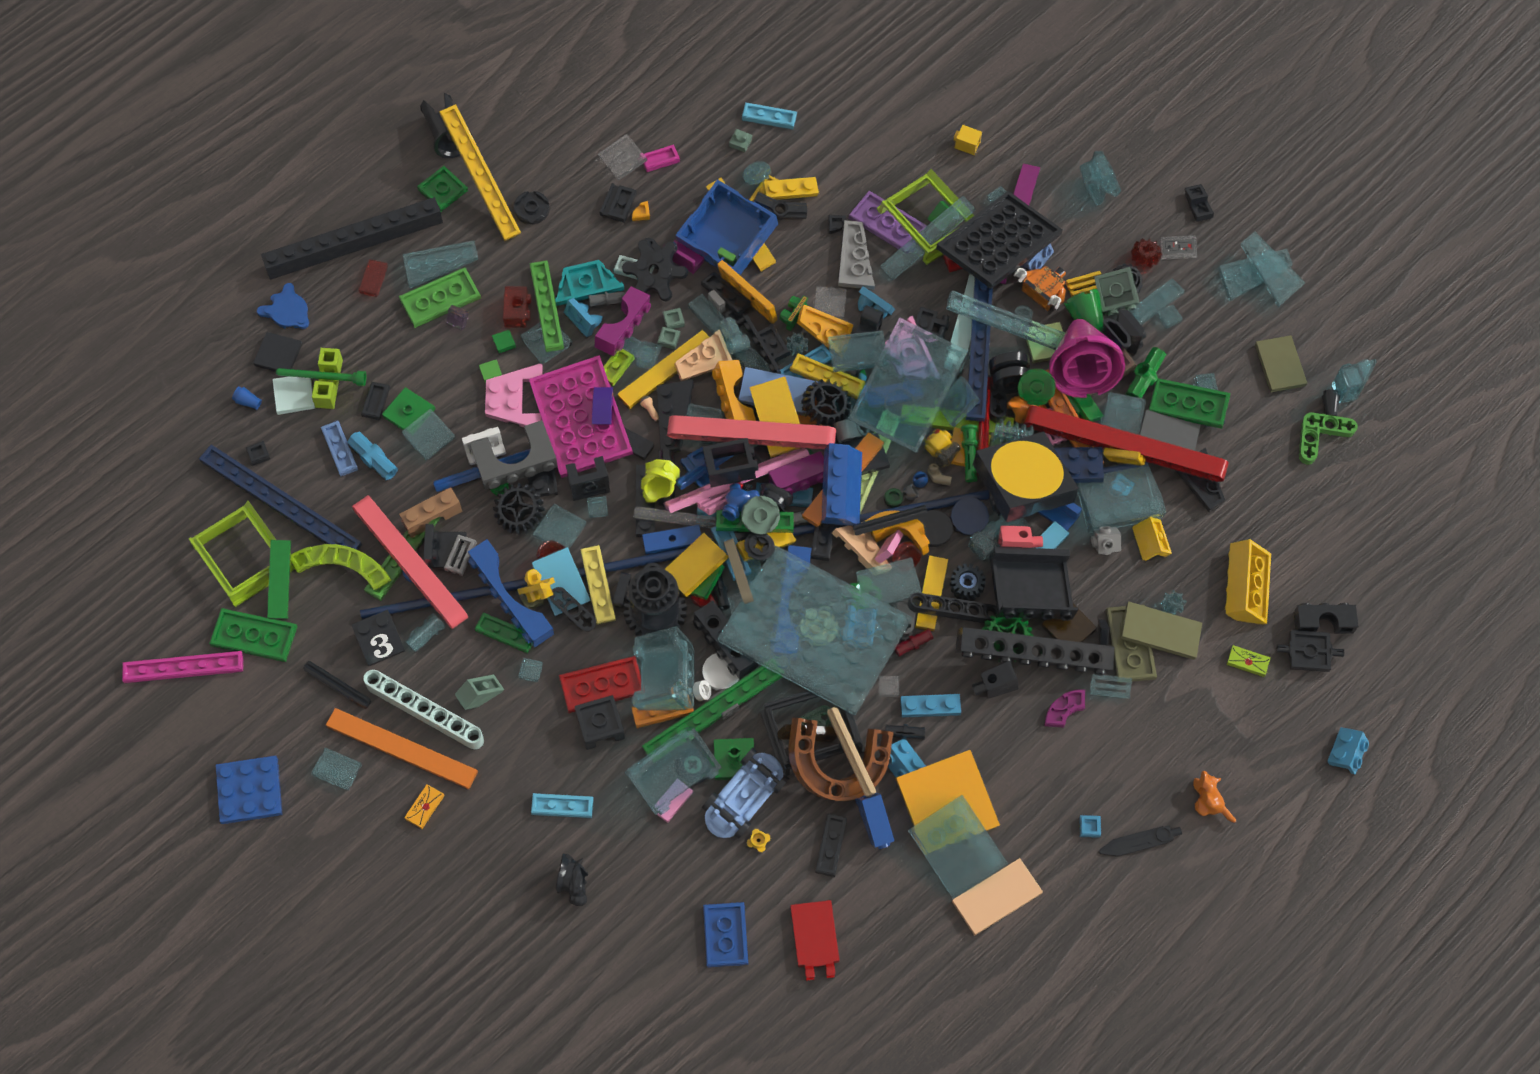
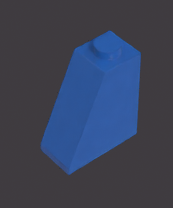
[855,792,894,849]

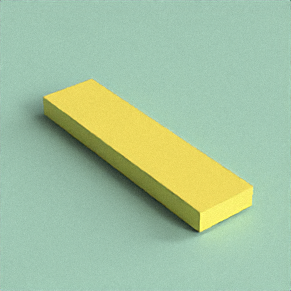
[580,545,616,624]

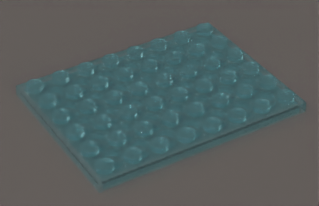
[717,546,912,716]

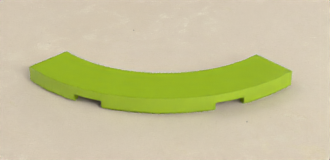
[290,544,392,591]

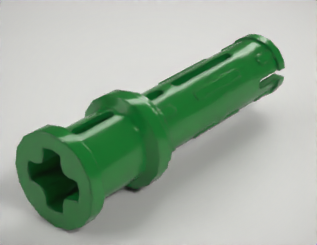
[961,424,978,483]

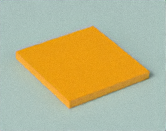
[895,750,1000,854]

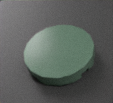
[741,496,780,534]

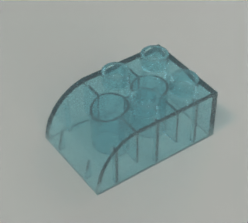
[848,318,968,453]

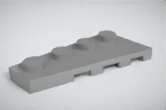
[838,220,875,290]

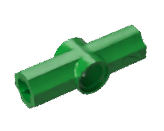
[1126,347,1167,402]

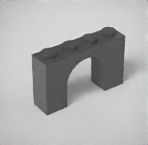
[470,420,558,490]

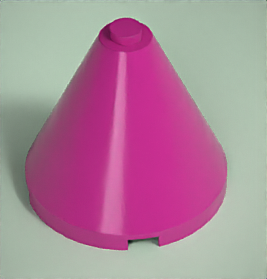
[1049,319,1125,398]

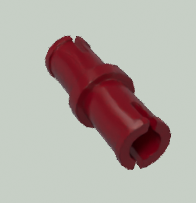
[893,628,934,657]

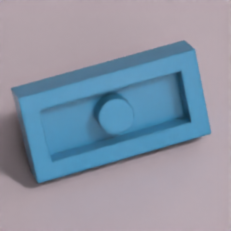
[858,286,895,319]
[564,298,603,337]

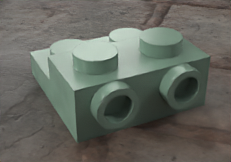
[1094,267,1140,316]

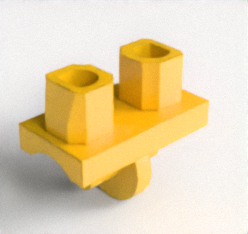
[517,569,555,603]

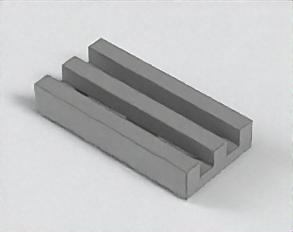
[444,535,477,576]

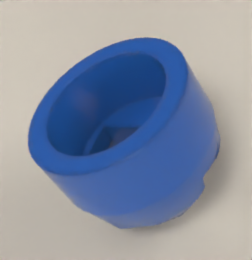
[913,471,928,488]

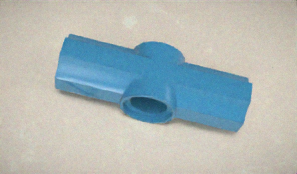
[347,431,398,480]

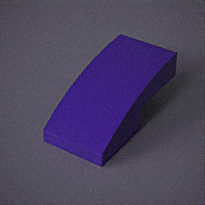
[592,387,613,425]

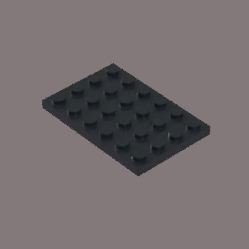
[936,191,1063,289]

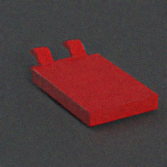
[790,900,840,981]

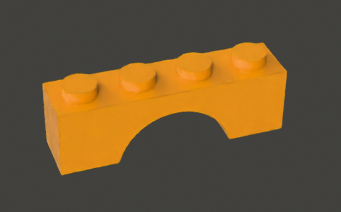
[712,360,756,421]

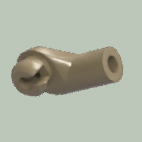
[927,464,952,486]

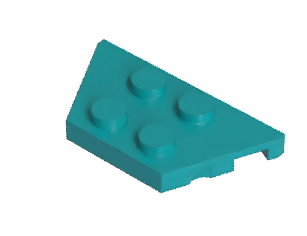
[555,260,624,306]

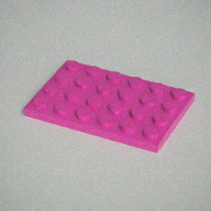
[529,355,633,478]

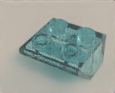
[1332,359,1377,404]

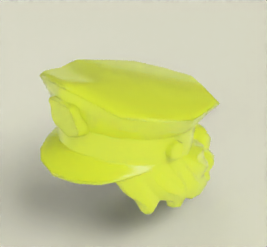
[641,459,680,503]

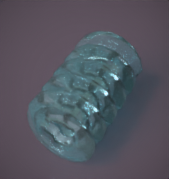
[992,419,1034,443]

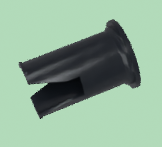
[420,93,473,158]

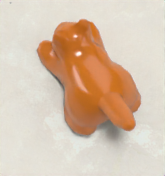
[1007,396,1047,424]
[1193,771,1236,823]

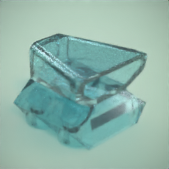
[1079,151,1121,205]

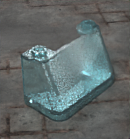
[632,626,694,710]
[624,726,722,815]

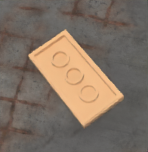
[952,858,1043,936]

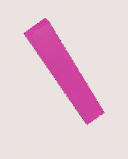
[122,651,243,683]

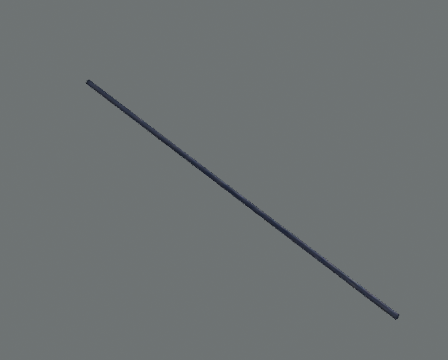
[360,461,1149,620]

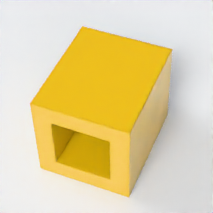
[953,125,982,155]

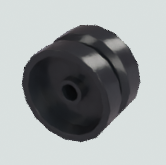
[989,351,1030,394]

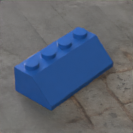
[821,443,862,526]

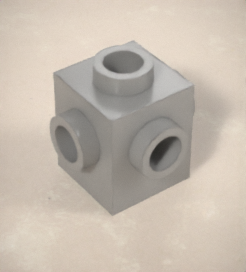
[1091,526,1121,555]

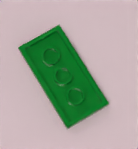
[1149,378,1231,429]
[209,608,297,662]

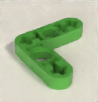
[1299,413,1358,465]

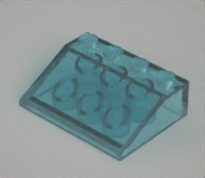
[1076,465,1166,533]
[908,795,1008,899]

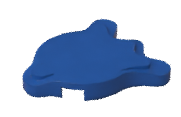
[257,283,309,329]

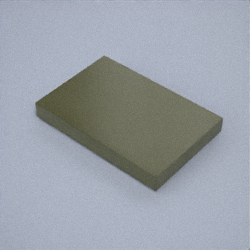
[1255,335,1307,392]

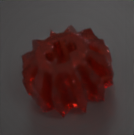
[1131,238,1162,269]

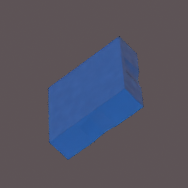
[675,179,778,275]

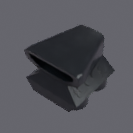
[1103,310,1146,354]

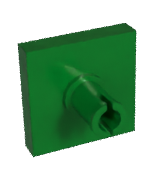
[714,738,754,780]

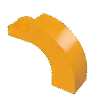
[865,511,930,556]

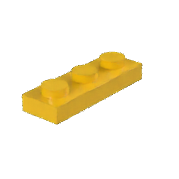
[763,177,819,200]

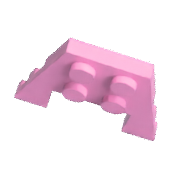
[485,364,543,428]

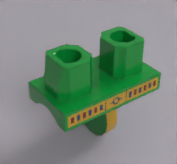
[779,295,808,331]

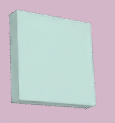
[273,377,315,415]

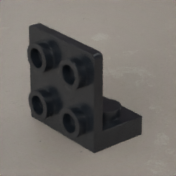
[424,524,467,568]

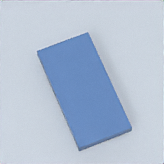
[738,367,818,417]

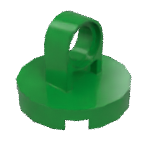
[1018,368,1056,406]

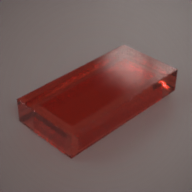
[359,259,388,297]

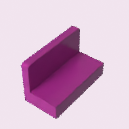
[664,240,704,274]

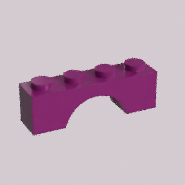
[594,287,651,356]

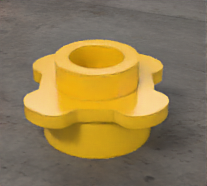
[747,829,770,852]

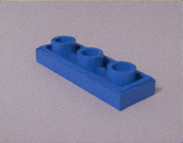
[642,525,701,554]

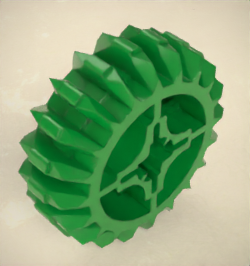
[982,615,1034,662]

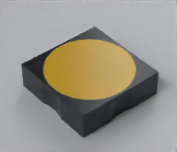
[973,432,1079,523]

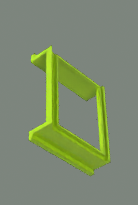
[877,169,974,265]
[189,501,295,607]

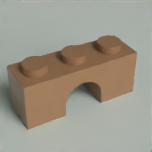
[399,487,462,538]

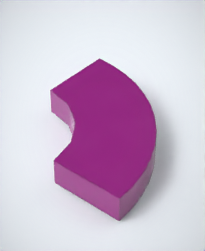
[1044,690,1085,728]

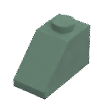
[455,674,504,710]

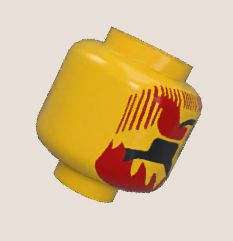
[924,429,952,457]

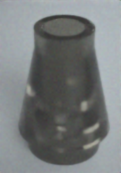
[934,441,961,468]

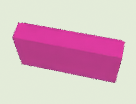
[640,144,680,172]

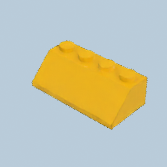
[1225,539,1271,625]

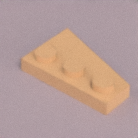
[674,329,732,381]

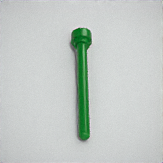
[276,368,367,386]

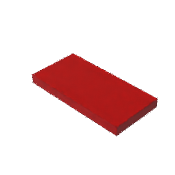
[559,656,645,713]

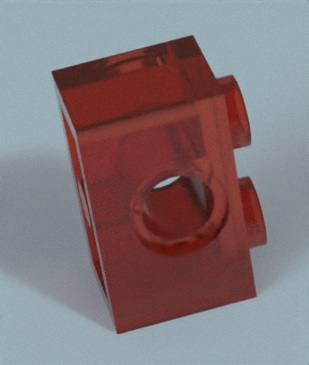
[503,286,532,328]

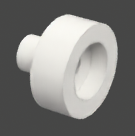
[690,680,711,701]

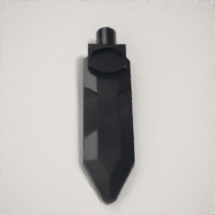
[1099,826,1182,856]

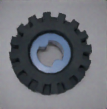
[950,564,986,601]

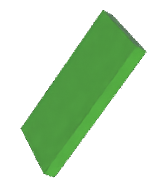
[399,267,481,328]

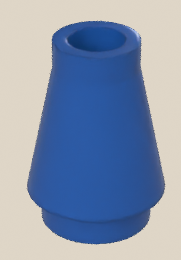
[232,387,262,410]

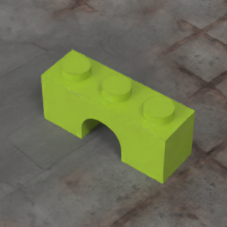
[312,348,343,409]

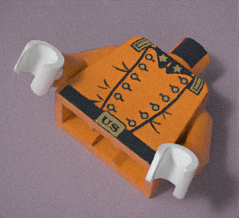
[1013,267,1066,311]

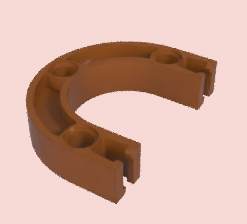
[789,718,893,801]

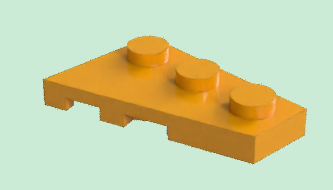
[797,305,853,359]

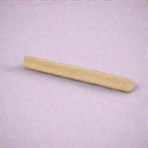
[827,707,876,797]

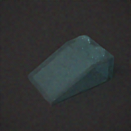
[1102,392,1146,452]

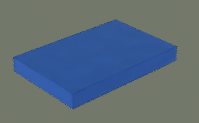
[703,902,748,968]

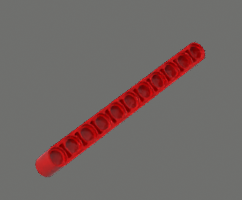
[1024,406,1229,482]

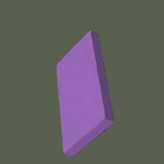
[848,191,928,255]

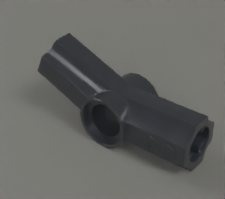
[754,192,807,220]

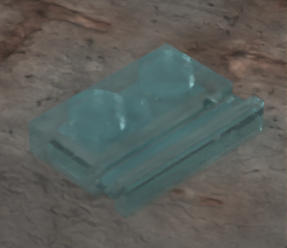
[312,748,362,791]

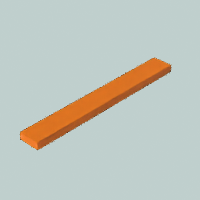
[326,708,478,789]

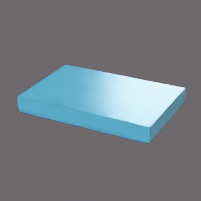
[532,547,591,616]

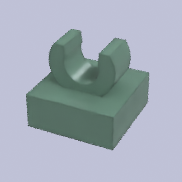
[729,129,752,152]

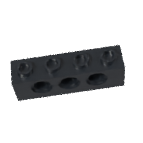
[693,601,759,679]

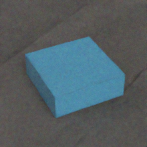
[1079,815,1101,837]

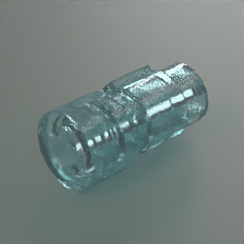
[405,613,446,652]

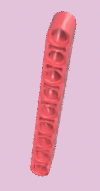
[667,415,836,450]
[352,495,468,629]

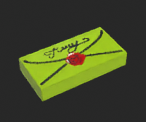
[1227,645,1271,677]

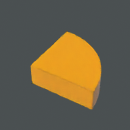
[632,201,650,221]

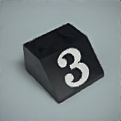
[351,610,405,666]

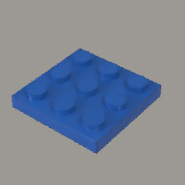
[216,756,282,824]

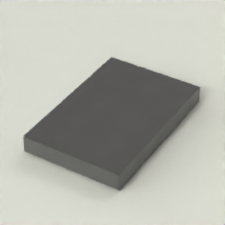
[1140,410,1200,451]

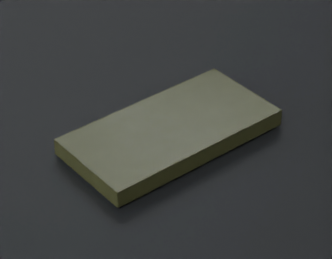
[1120,601,1202,660]
[1105,605,1157,683]

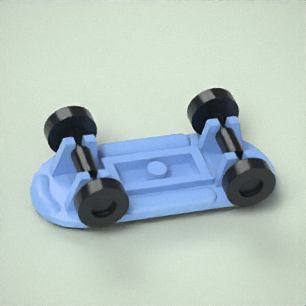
[701,747,790,839]

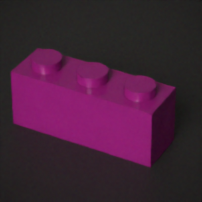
[769,451,824,494]

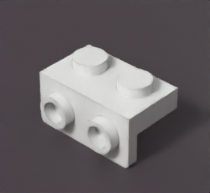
[462,427,506,465]

